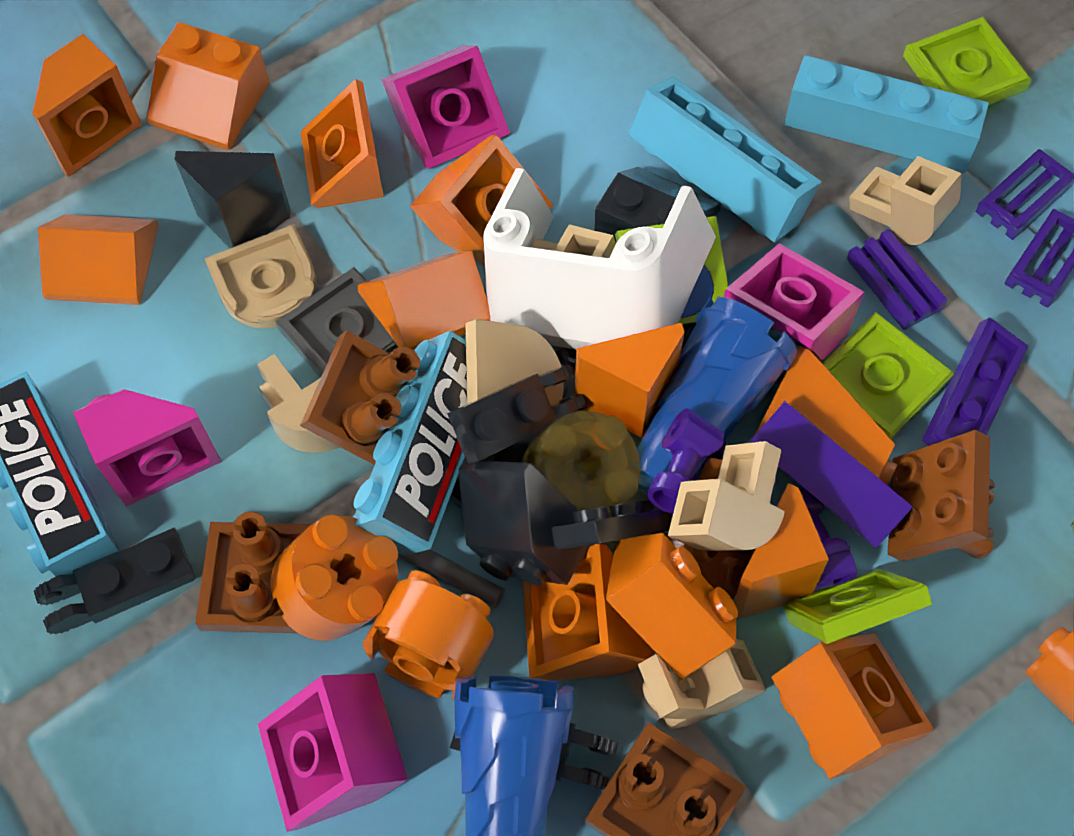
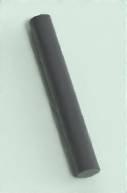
[398,549,505,608]

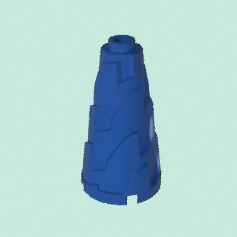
[631,296,797,495]
[454,675,574,836]

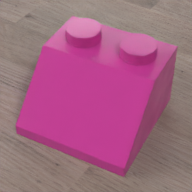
[381,45,510,169]
[723,243,864,360]
[73,389,222,507]
[257,673,408,832]

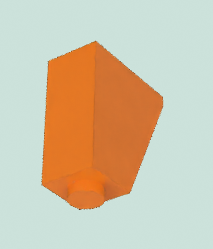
[755,346,898,486]

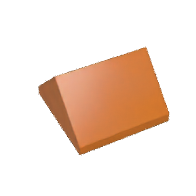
[300,79,384,208]
[38,214,159,305]
[358,250,491,351]
[574,323,684,438]
[734,483,829,619]

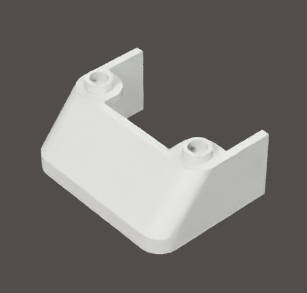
[484,168,716,349]

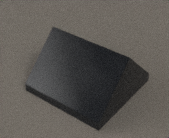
[174,151,291,248]

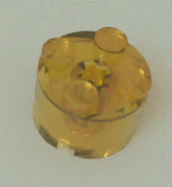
[521,411,640,515]

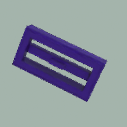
[975,149,1074,240]
[1004,208,1074,308]
[846,229,948,330]

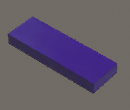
[921,317,1028,446]
[750,401,913,548]

